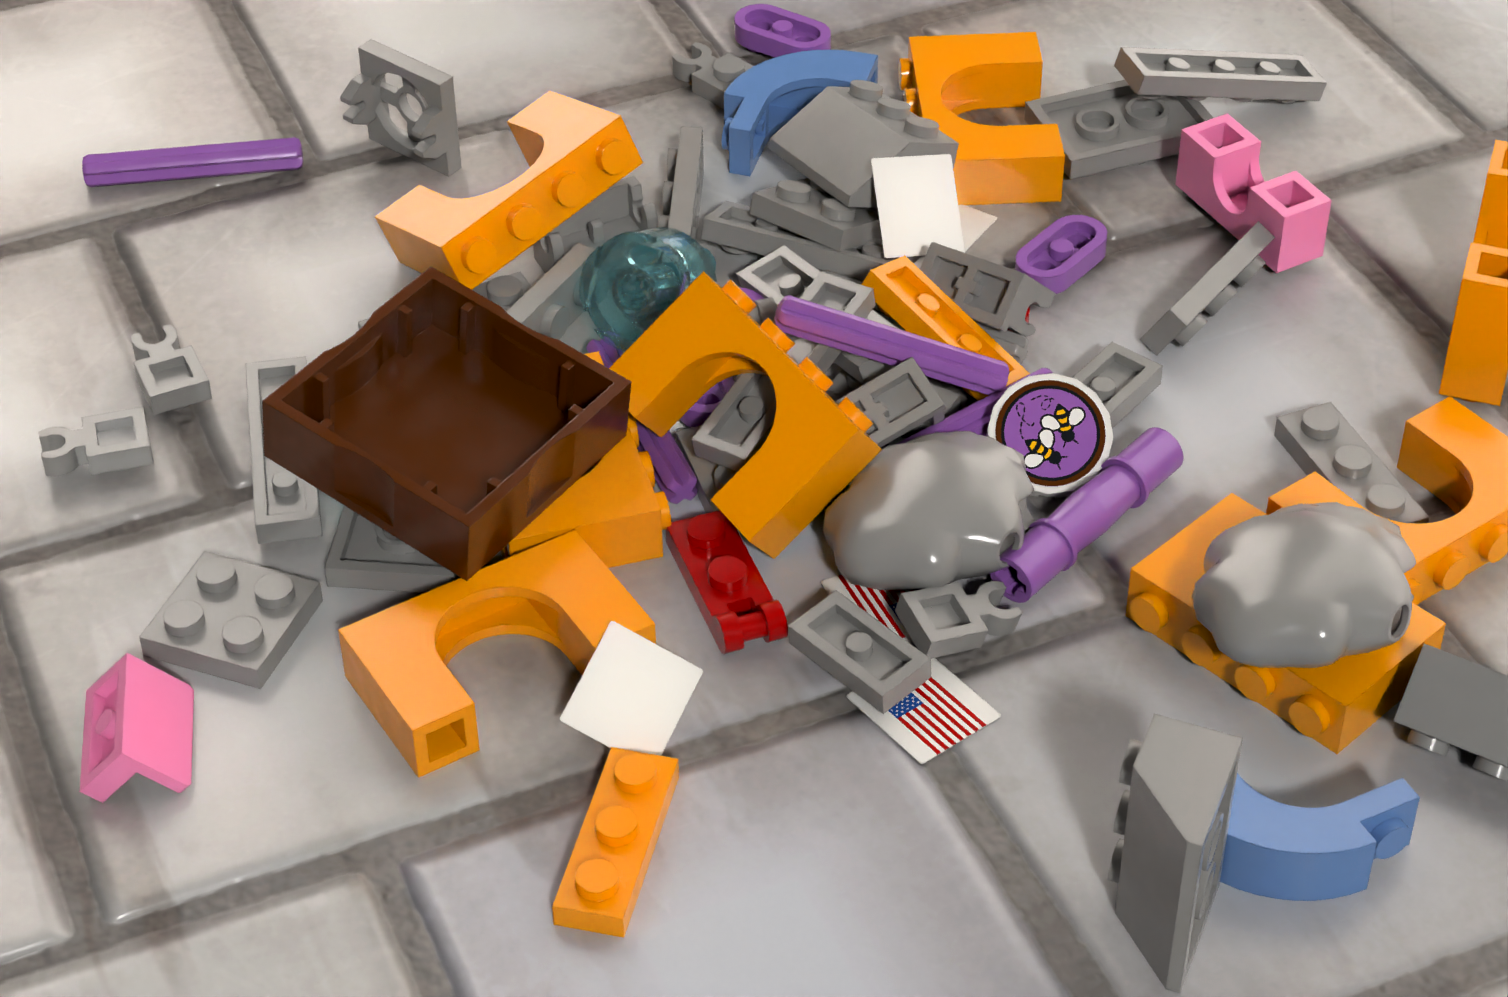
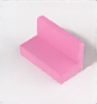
[79,653,194,803]

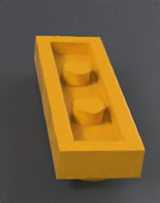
[861,255,1030,401]
[552,747,679,938]

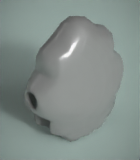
[823,431,1034,591]
[1192,502,1416,668]

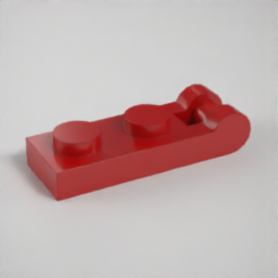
[666,510,788,654]

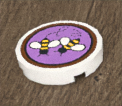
[987,373,1113,498]

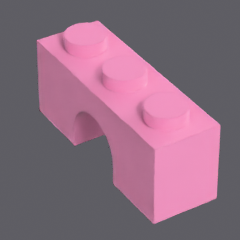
[1175,113,1332,273]

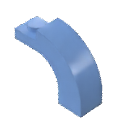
[722,50,878,176]
[1220,773,1420,901]

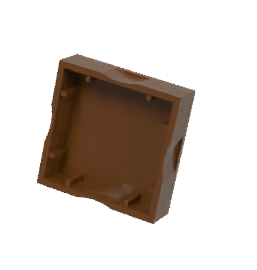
[262,267,632,581]

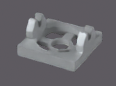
[340,39,462,177]

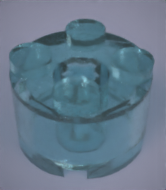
[579,227,717,351]

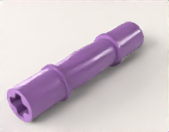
[990,427,1184,603]

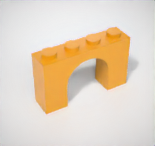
[898,32,1065,205]
[375,90,643,290]
[1439,140,1508,406]
[609,271,882,559]
[501,351,671,568]
[1266,396,1508,606]
[1125,493,1446,754]
[338,530,656,778]

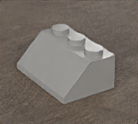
[768,80,959,208]
[1393,643,1508,782]
[1108,714,1243,993]

